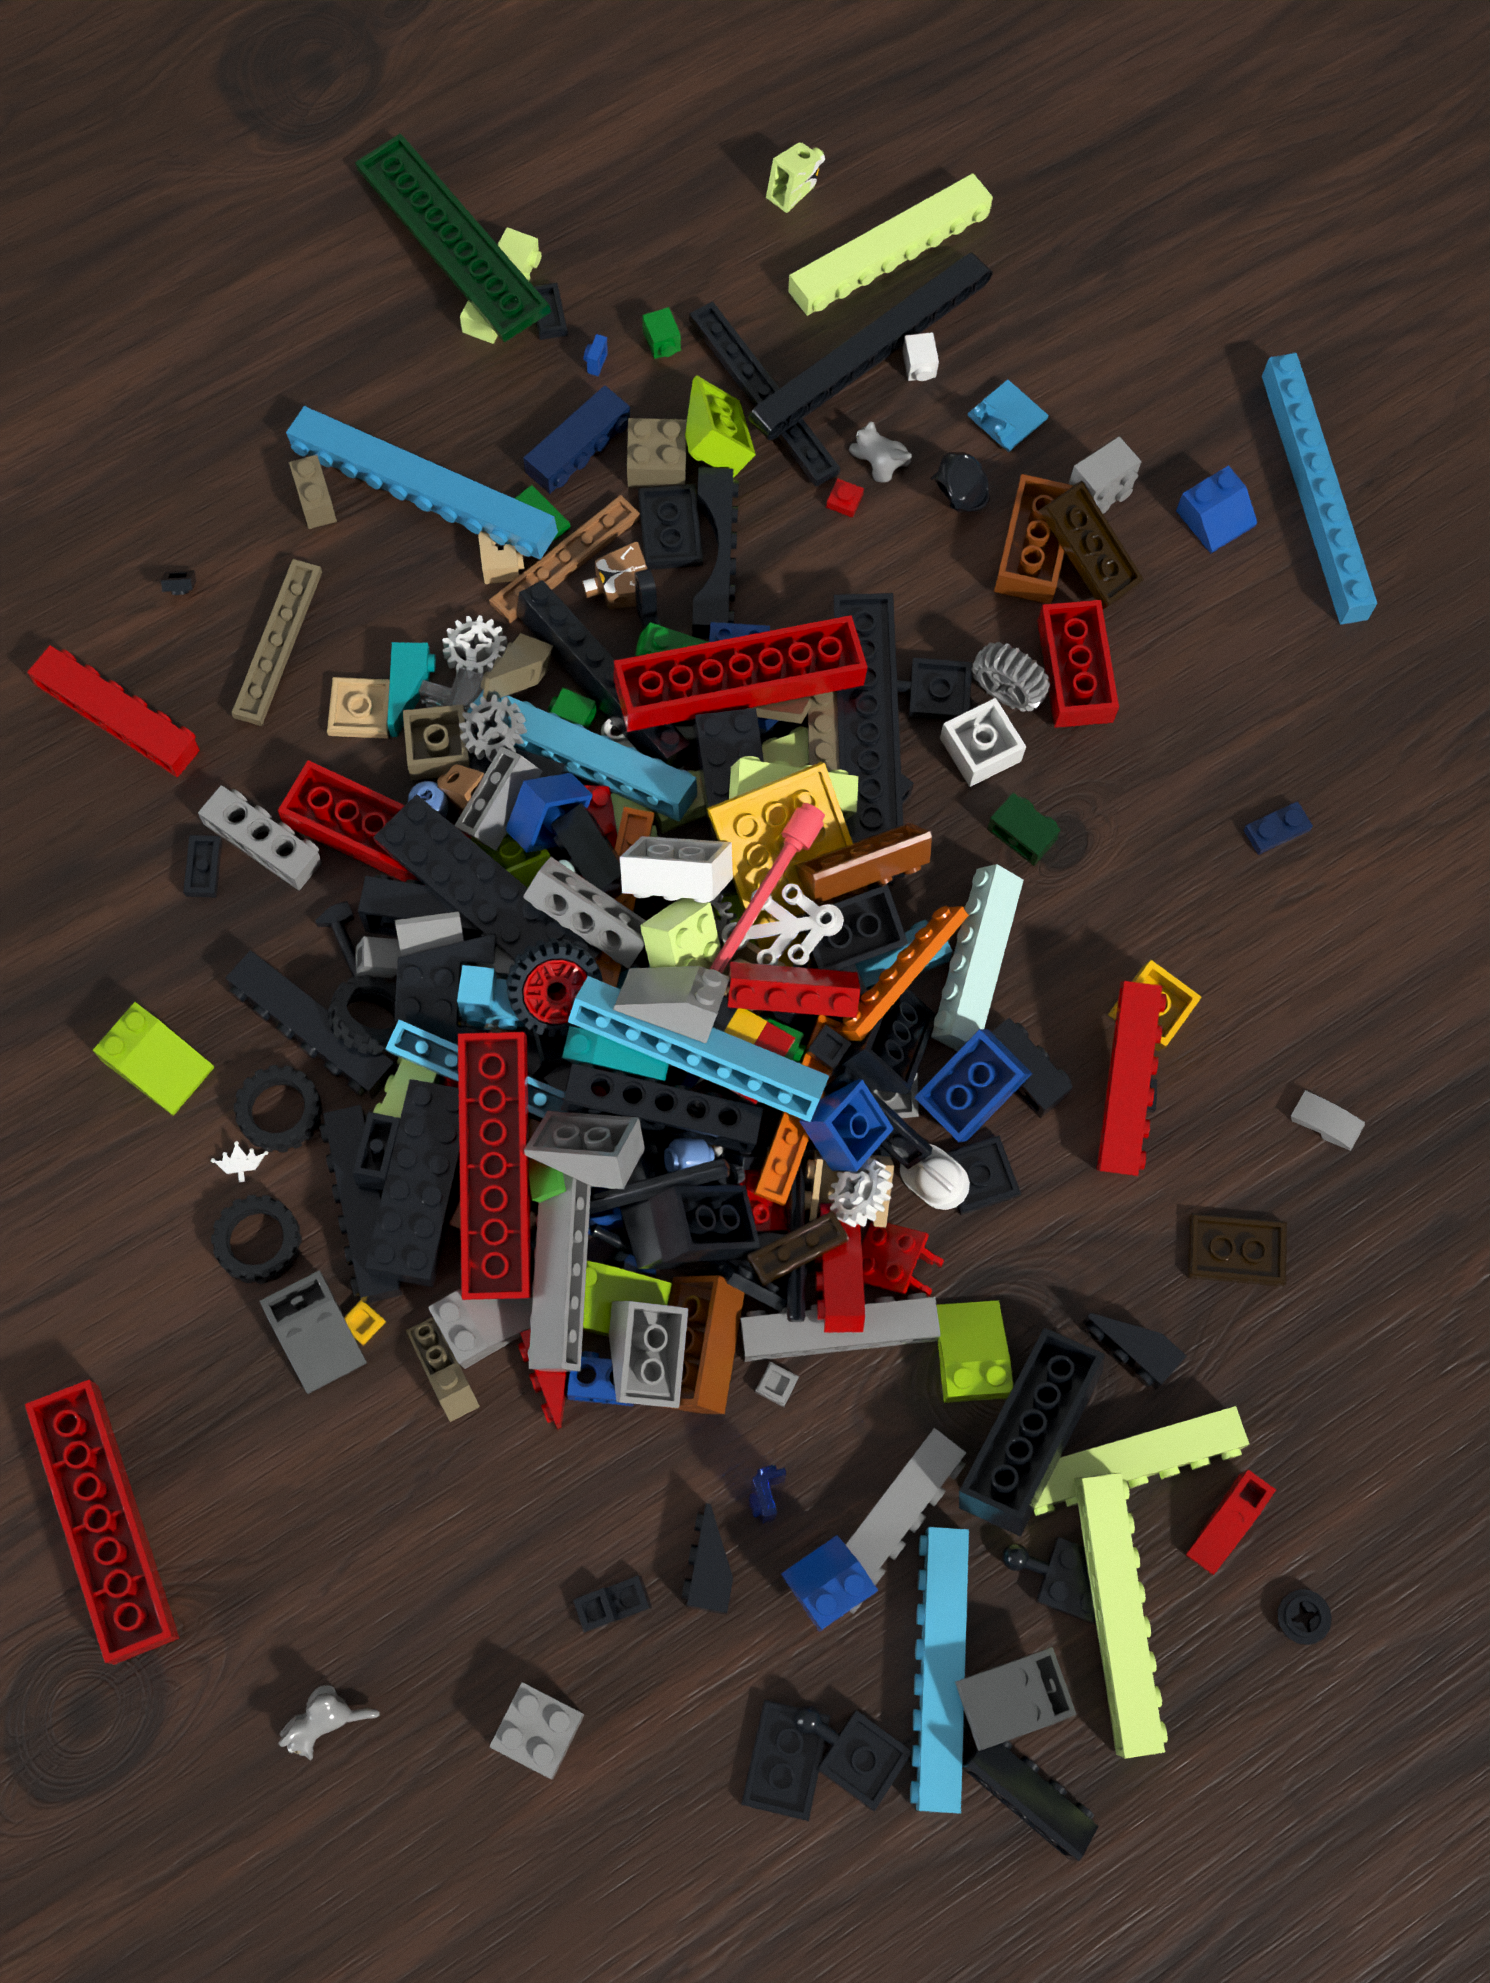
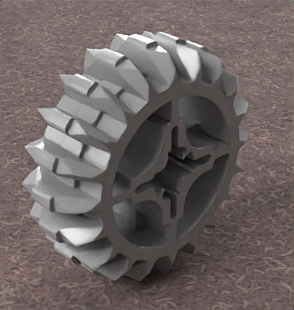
[971,642,1050,712]

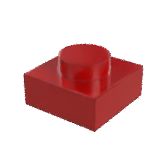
[826,478,864,518]

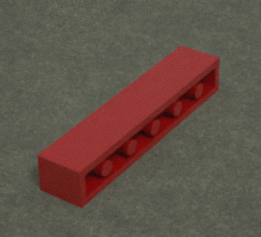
[27,645,200,778]
[1096,981,1166,1176]

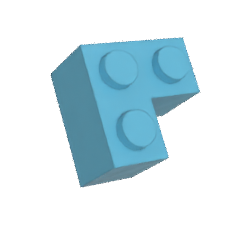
[457,965,525,1030]

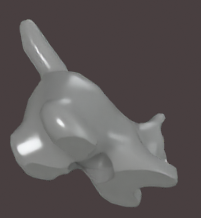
[849,422,912,483]
[278,1685,380,1760]

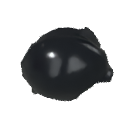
[930,452,990,513]

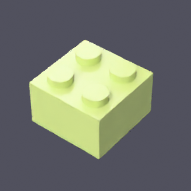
[640,898,721,969]

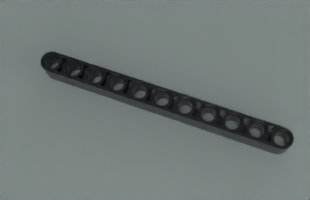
[749,253,993,440]

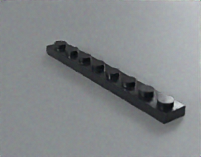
[689,301,840,487]

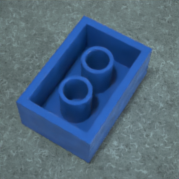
[915,1029,1033,1142]

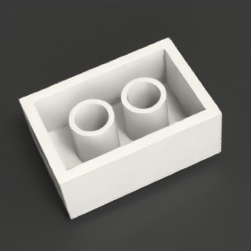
[620,836,733,903]

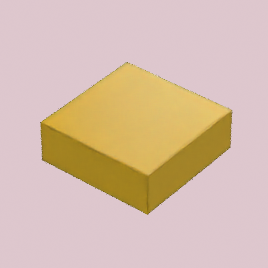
[345,1300,386,1346]

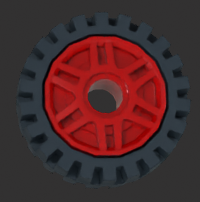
[506,938,603,1037]

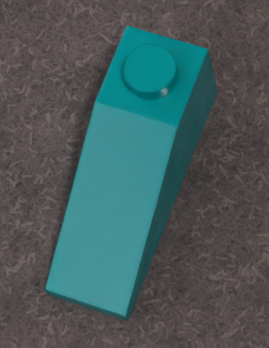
[387,642,436,737]
[562,1026,669,1081]

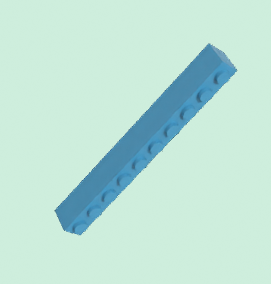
[1262,353,1378,625]
[286,406,558,560]

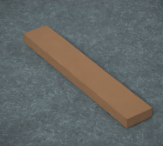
[489,495,640,624]

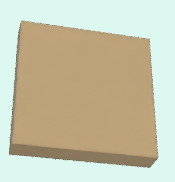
[327,677,390,739]

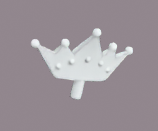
[211,1141,269,1183]

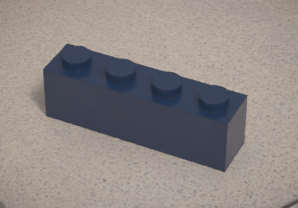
[524,385,630,494]

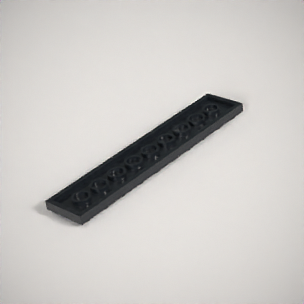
[833,593,905,877]

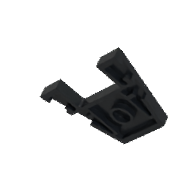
[394,933,497,1045]

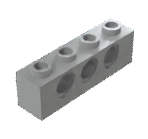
[198,785,322,891]
[523,857,646,969]

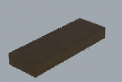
[747,1211,849,1286]

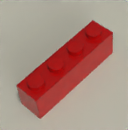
[726,962,861,1018]
[815,1203,865,1333]

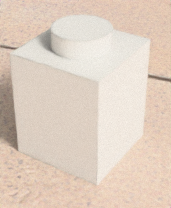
[902,332,939,381]

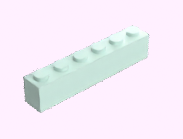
[931,864,1023,1051]

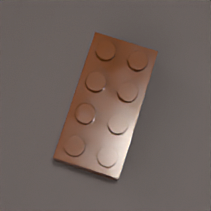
[994,474,1074,604]

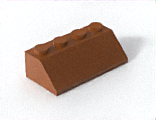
[795,823,932,906]
[658,1275,744,1414]

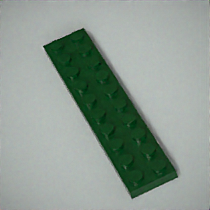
[355,133,552,343]

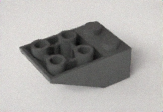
[260,1270,367,1394]
[955,1647,1077,1751]

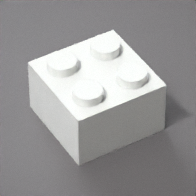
[940,698,1026,787]

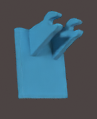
[968,380,1049,452]

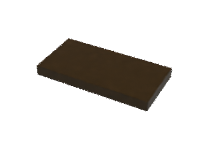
[1039,481,1144,609]

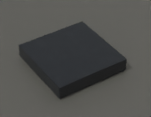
[946,1135,1021,1216]

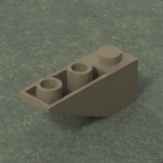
[480,633,553,702]
[406,1317,480,1422]

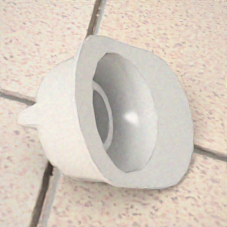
[900,1144,970,1210]

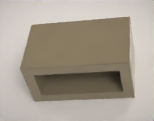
[289,455,337,529]

